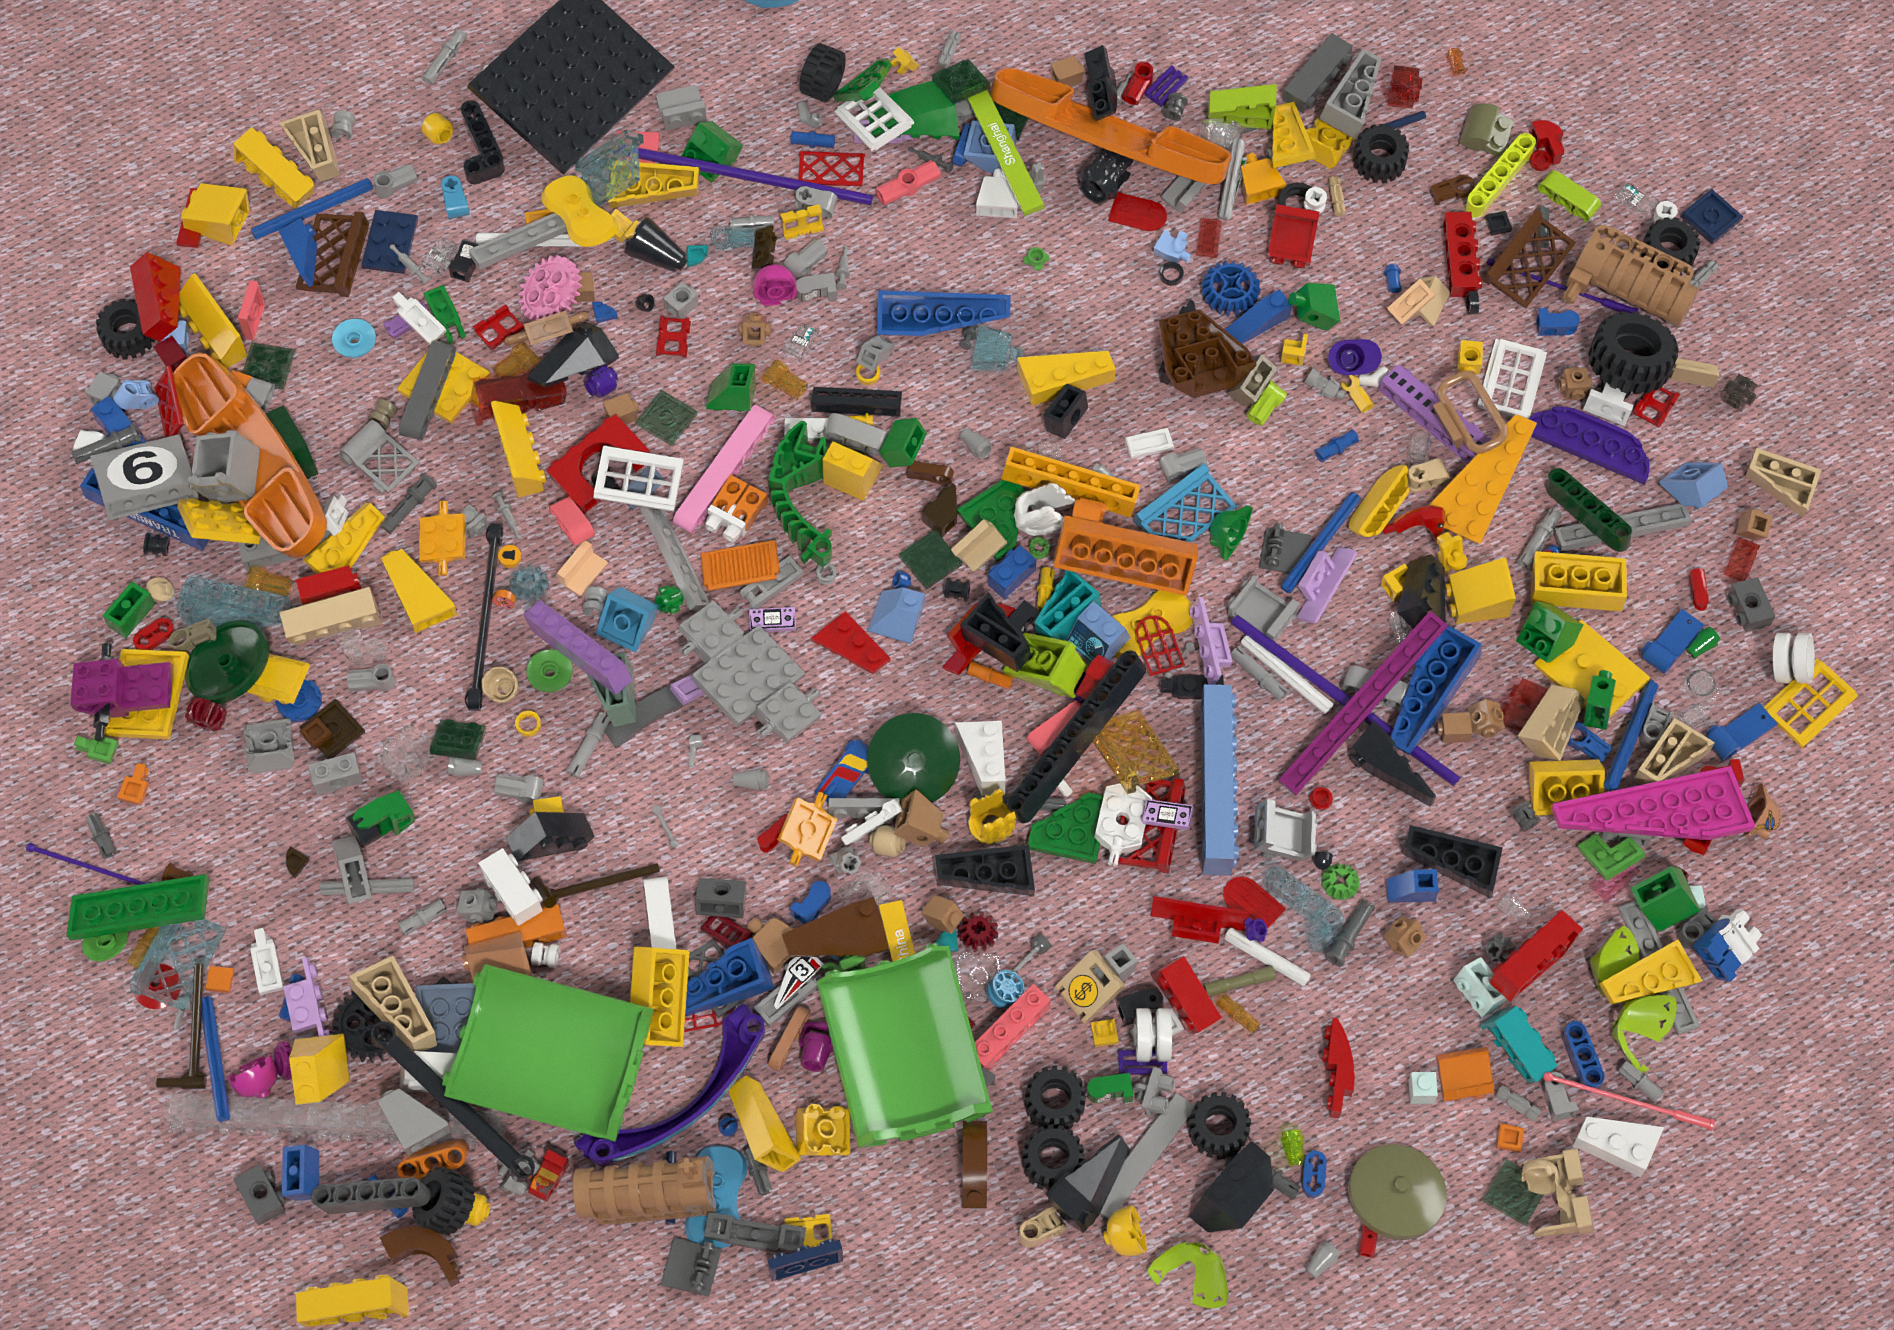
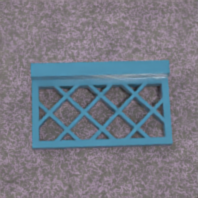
[1133,463,1237,543]

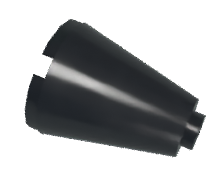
[624,217,688,272]

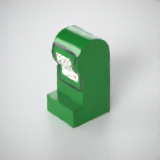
[1086,1073,1134,1103]

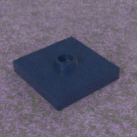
[1681,189,1743,245]

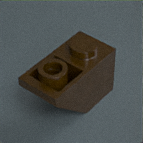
[922,483,957,538]

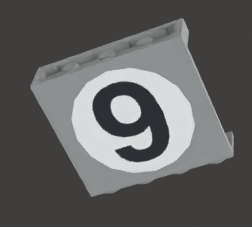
[90,434,199,521]

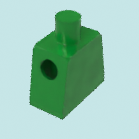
[1288,283,1340,330]
[1584,670,1616,730]

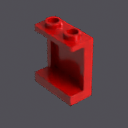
[1267,204,1320,269]

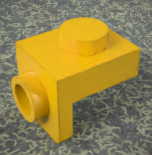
[611,209,640,243]

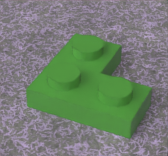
[1578,834,1645,881]

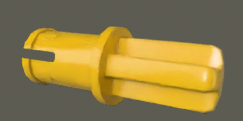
[1037,567,1055,611]

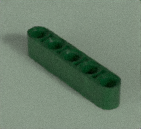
[1546,468,1632,552]

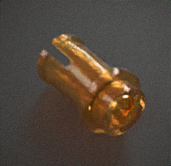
[1446,48,1466,76]

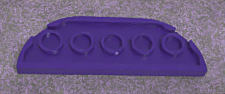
[1529,407,1650,485]

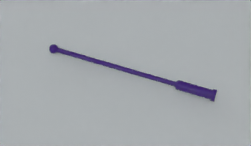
[1487,258,1639,313]
[26,843,153,885]

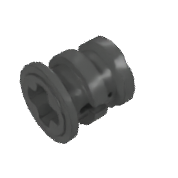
[1163,92,1188,121]
[1509,801,1541,832]

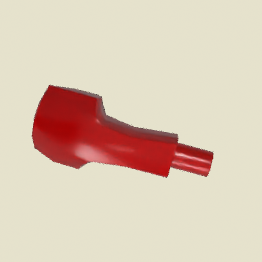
[1383,505,1446,546]

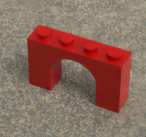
[547,414,651,514]

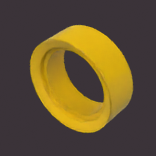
[856,364,880,385]
[515,711,541,737]

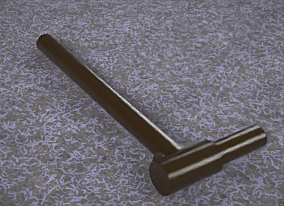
[532,863,660,908]
[156,964,207,1089]

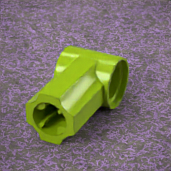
[1246,379,1287,426]

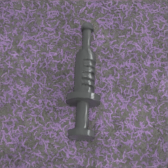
[908,147,953,173]
[960,324,978,350]

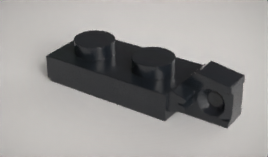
[1160,675,1224,699]

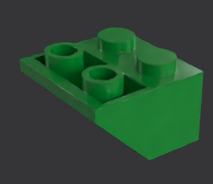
[681,121,744,183]
[706,363,756,412]
[1516,601,1583,663]
[1631,866,1701,932]

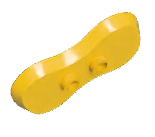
[541,175,618,247]
[1111,590,1193,658]

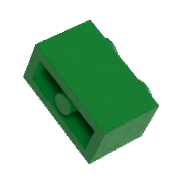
[880,418,927,468]
[102,581,155,639]

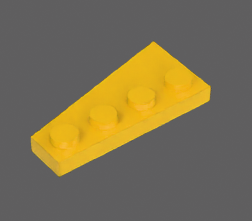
[1272,102,1315,168]
[302,503,385,574]
[1599,940,1702,1005]

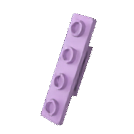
[1297,547,1357,624]
[1190,597,1233,685]
[283,957,331,1036]

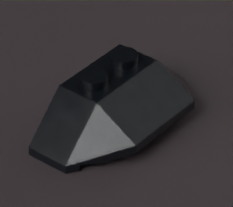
[1189,1141,1274,1233]

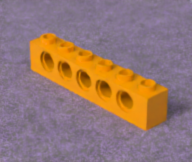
[1001,447,1141,518]

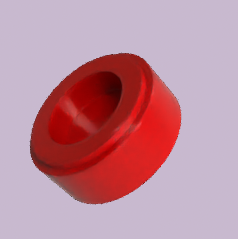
[1529,150,1552,171]

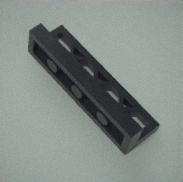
[811,387,902,417]

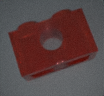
[1387,65,1423,109]
[1502,678,1548,732]

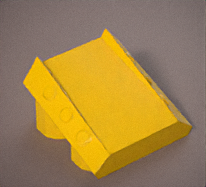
[1306,117,1354,169]
[248,654,310,704]
[795,1104,850,1156]

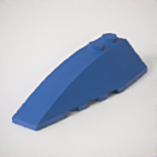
[877,290,1011,336]
[1391,625,1482,755]

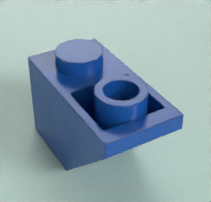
[1386,869,1439,903]

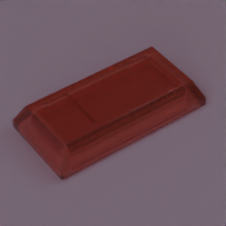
[1196,218,1222,258]
[1724,537,1760,582]

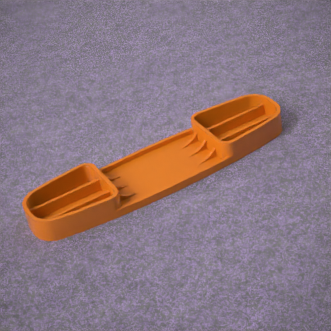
[990,68,1232,184]
[173,353,327,558]

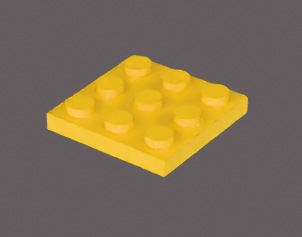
[397,341,491,424]
[177,498,261,544]

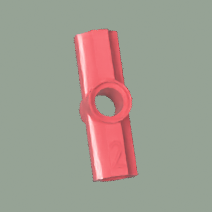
[875,160,941,205]

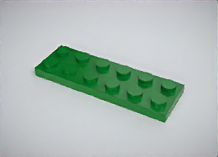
[66,874,209,941]

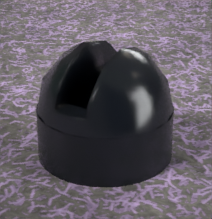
[635,294,655,312]
[1313,851,1333,870]

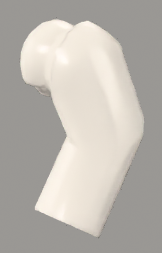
[1359,367,1390,387]

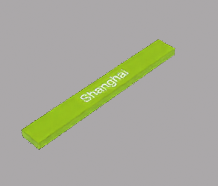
[961,77,1045,216]

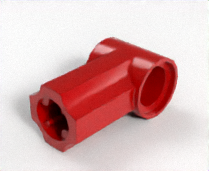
[1122,61,1153,106]

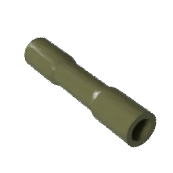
[1203,966,1276,997]

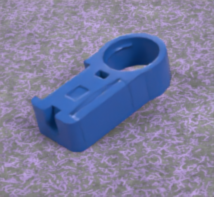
[952,123,971,167]
[1567,723,1612,762]

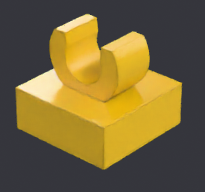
[891,46,919,75]
[1091,1019,1119,1047]

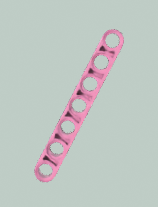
[673,405,776,534]

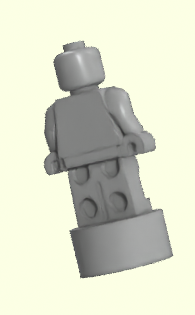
[1304,368,1346,400]

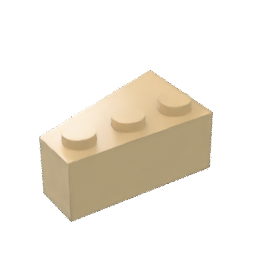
[1745,448,1821,518]
[1518,685,1585,761]
[1633,717,1715,785]

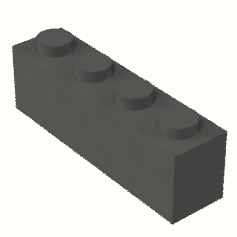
[1282,33,1353,113]

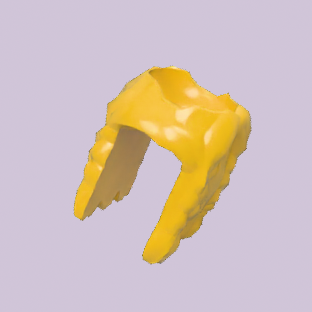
[968,789,1016,845]

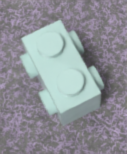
[1453,957,1507,1018]

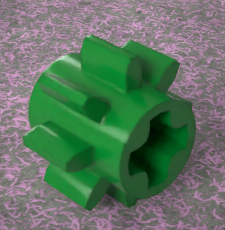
[655,585,684,614]

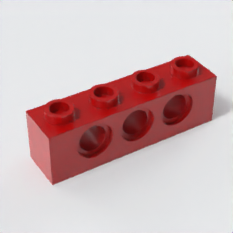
[1443,212,1482,297]

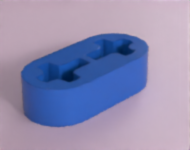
[1302,1151,1327,1198]

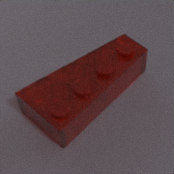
[470,373,567,426]

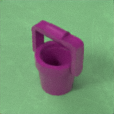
[799,1021,834,1072]

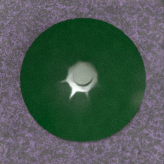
[185,620,269,704]
[866,713,960,804]

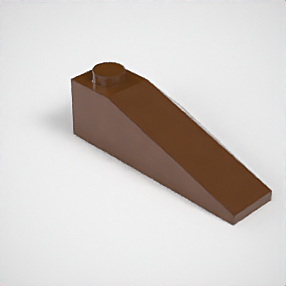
[782,897,888,957]

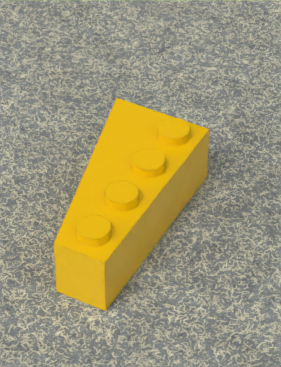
[296,1275,409,1327]

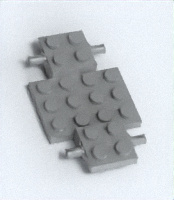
[678,601,822,743]

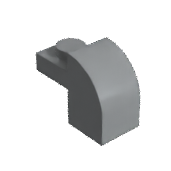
[1093,943,1138,986]

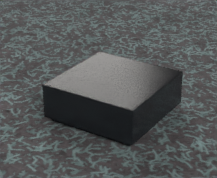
[1485,211,1512,236]

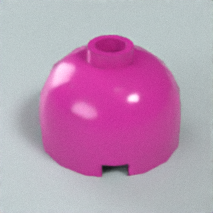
[753,264,797,306]
[227,1054,278,1100]

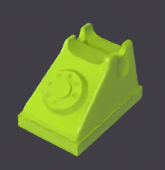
[1003,633,1088,699]

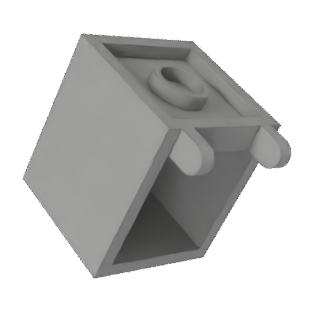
[188,430,260,503]

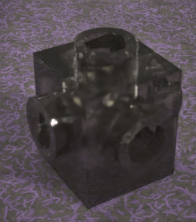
[1723,374,1758,412]

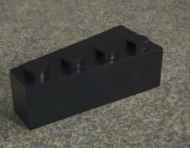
[1402,825,1503,898]
[934,844,1035,896]

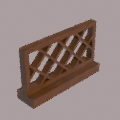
[1482,209,1576,308]
[296,212,369,297]

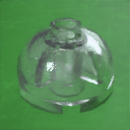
[1200,118,1243,152]

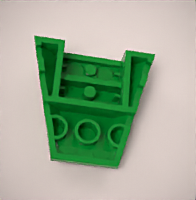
[866,77,960,139]

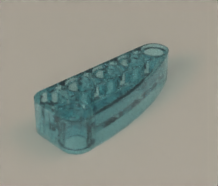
[176,577,293,628]

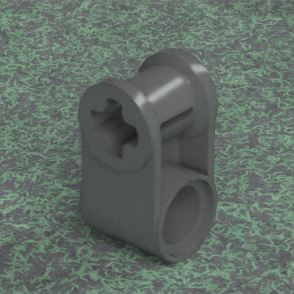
[1677,906,1717,949]

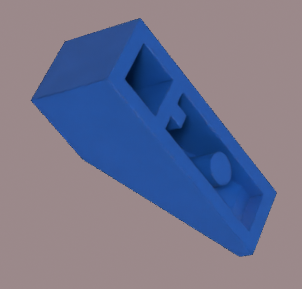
[279,218,317,287]
[1225,289,1292,344]
[91,396,146,448]

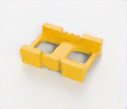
[781,204,824,240]
[784,1214,832,1254]

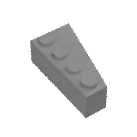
[1319,48,1381,140]

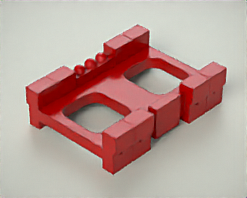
[473,304,524,351]
[656,316,691,358]
[1633,387,1680,428]

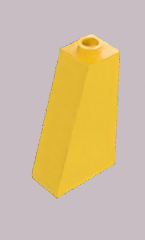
[381,549,457,633]
[728,1076,801,1172]

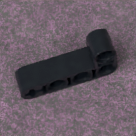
[461,100,505,185]

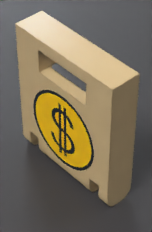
[1054,950,1126,1024]

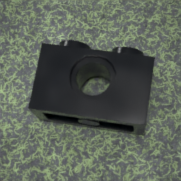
[1043,384,1089,439]

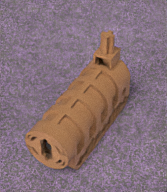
[1562,225,1699,328]
[573,1156,716,1225]

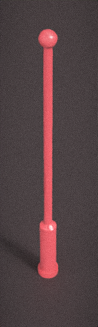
[1543,1072,1715,1131]

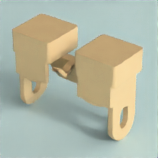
[1521,1148,1595,1237]

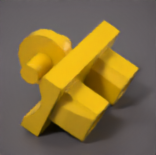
[1437,532,1467,575]

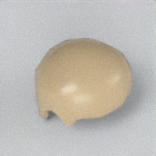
[482,667,519,704]
[1521,1159,1559,1195]

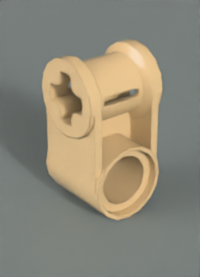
[1407,458,1451,493]
[1019,1206,1067,1248]

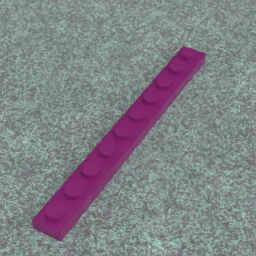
[1278,611,1448,796]

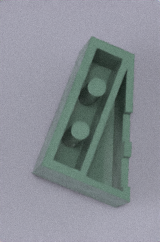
[586,652,636,727]

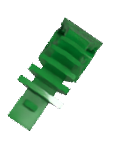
[768,421,832,568]

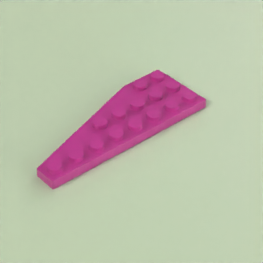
[1551,766,1755,840]

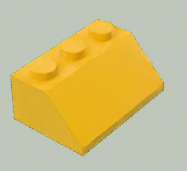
[1529,760,1605,815]

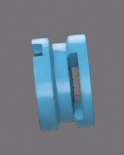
[986,970,1024,1008]

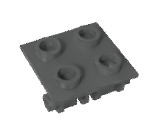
[1260,523,1311,573]
[661,1238,722,1297]

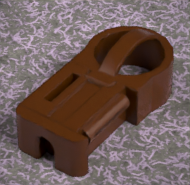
[1430,174,1475,205]
[907,461,954,485]

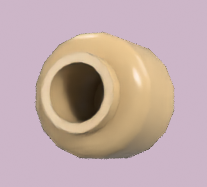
[870,825,906,857]

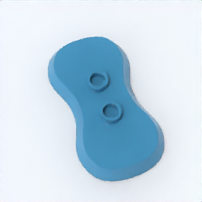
[685,1145,748,1248]

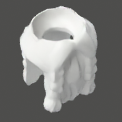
[1014,483,1075,536]

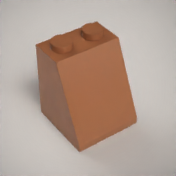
[461,932,533,983]

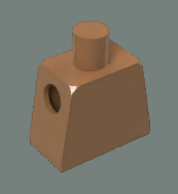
[893,790,949,847]
[747,918,793,976]

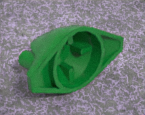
[1210,505,1253,561]

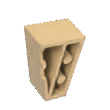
[279,109,340,182]

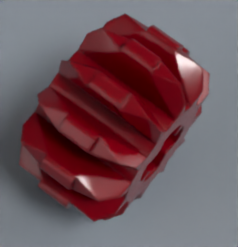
[185,698,227,732]
[958,911,999,952]

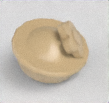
[146,577,174,603]

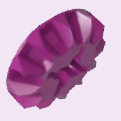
[274,1041,292,1080]

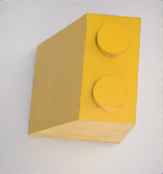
[181,183,250,246]
[822,442,884,501]
[1445,557,1516,624]
[289,1034,350,1104]

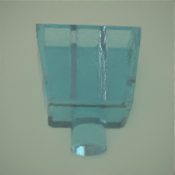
[972,325,1025,371]

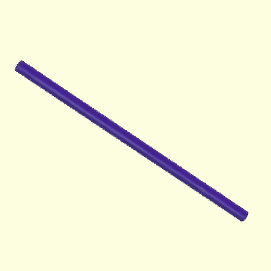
[617,144,873,206]
[1231,615,1461,786]

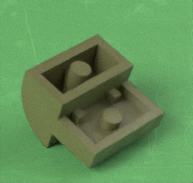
[1459,103,1514,157]

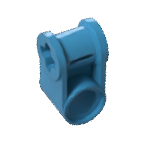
[441,175,470,219]

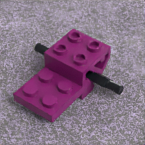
[70,643,173,742]

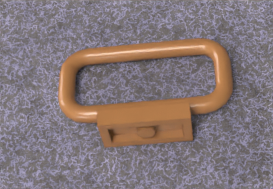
[504,311,589,346]
[1433,371,1508,454]

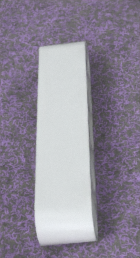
[644,876,677,949]

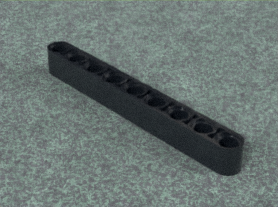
[1006,650,1146,824]

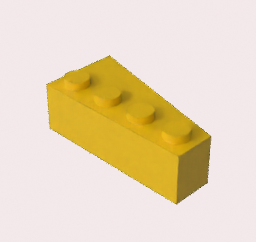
[233,127,315,209]
[608,160,700,208]
[1017,351,1116,406]

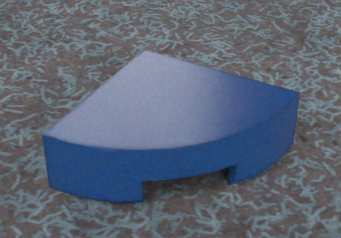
[592,302,618,323]

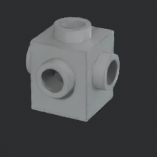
[456,888,498,924]

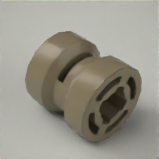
[367,399,398,430]

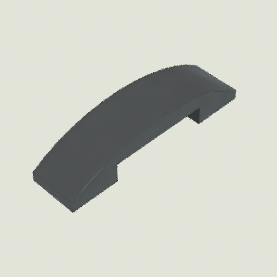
[604,685,692,748]
[704,1212,806,1253]

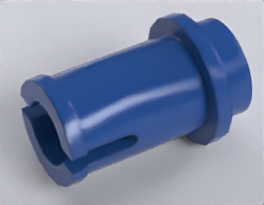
[1384,264,1402,293]

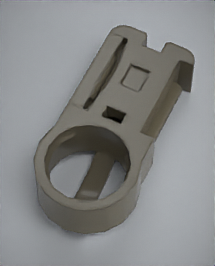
[169,619,216,652]

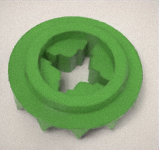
[1322,863,1360,900]

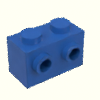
[988,545,1037,600]
[282,1145,319,1201]

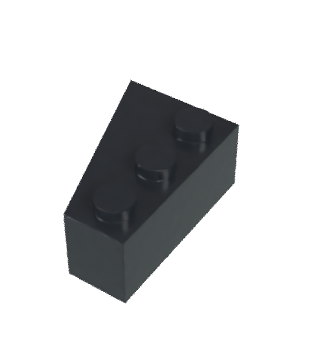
[1397,554,1446,629]
[960,592,1031,672]
[506,812,595,861]

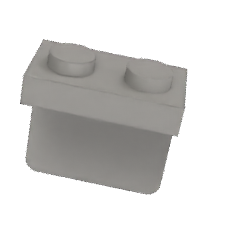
[656,85,707,131]

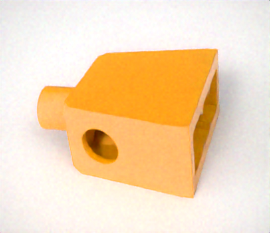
[1240,153,1286,205]

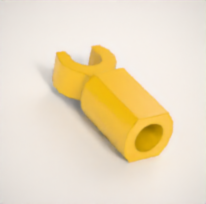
[1341,375,1374,413]

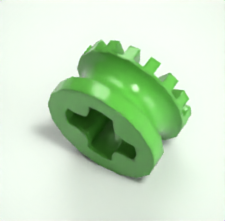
[1029,537,1050,559]

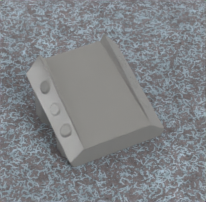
[244,718,295,774]

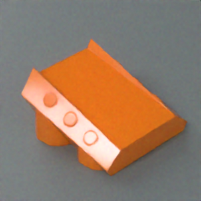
[1437,1047,1494,1101]

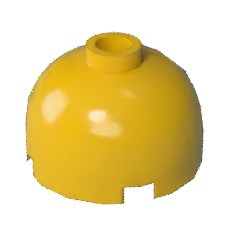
[1103,1206,1147,1257]

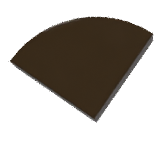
[286,846,310,878]

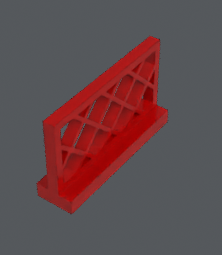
[1113,776,1186,874]

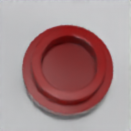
[1309,787,1333,810]

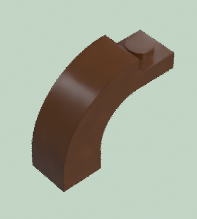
[962,1121,987,1208]
[380,1226,461,1287]

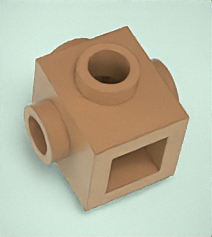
[739,313,771,346]
[1559,366,1592,400]
[1467,699,1505,738]
[1383,916,1427,957]

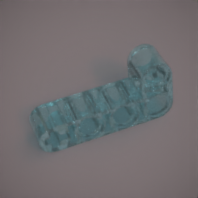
[1264,866,1344,953]

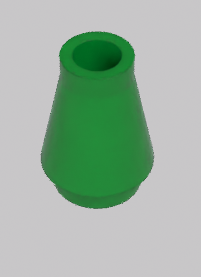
[1686,627,1721,659]

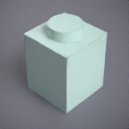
[1408,1072,1438,1104]

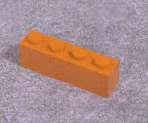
[465,904,567,948]

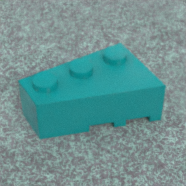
[1034,570,1102,640]
[1479,1006,1558,1084]

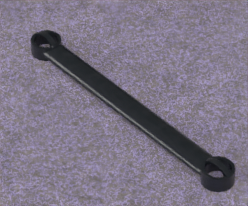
[465,523,503,711]
[370,1021,535,1183]

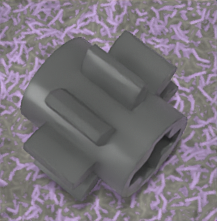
[1485,934,1516,964]

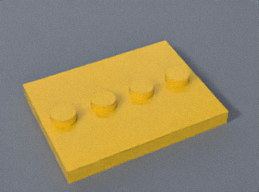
[1534,619,1650,719]
[105,649,189,740]

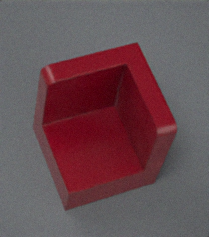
[153,336,187,373]

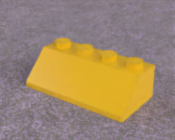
[178,273,247,368]
[491,401,546,498]
[1531,551,1627,612]
[630,947,690,1047]

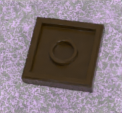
[299,699,365,759]

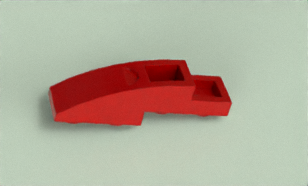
[1322,1018,1355,1119]

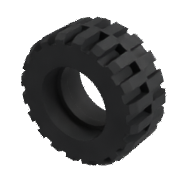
[1588,312,1679,394]

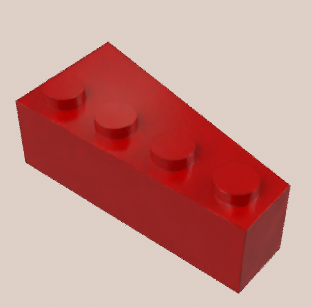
[130,252,181,342]
[1489,910,1583,1002]

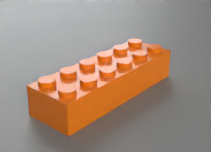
[1054,515,1198,596]

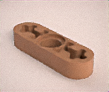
[768,1006,811,1072]

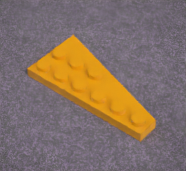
[1428,414,1537,545]

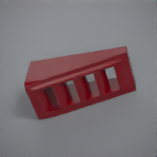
[700,916,753,949]

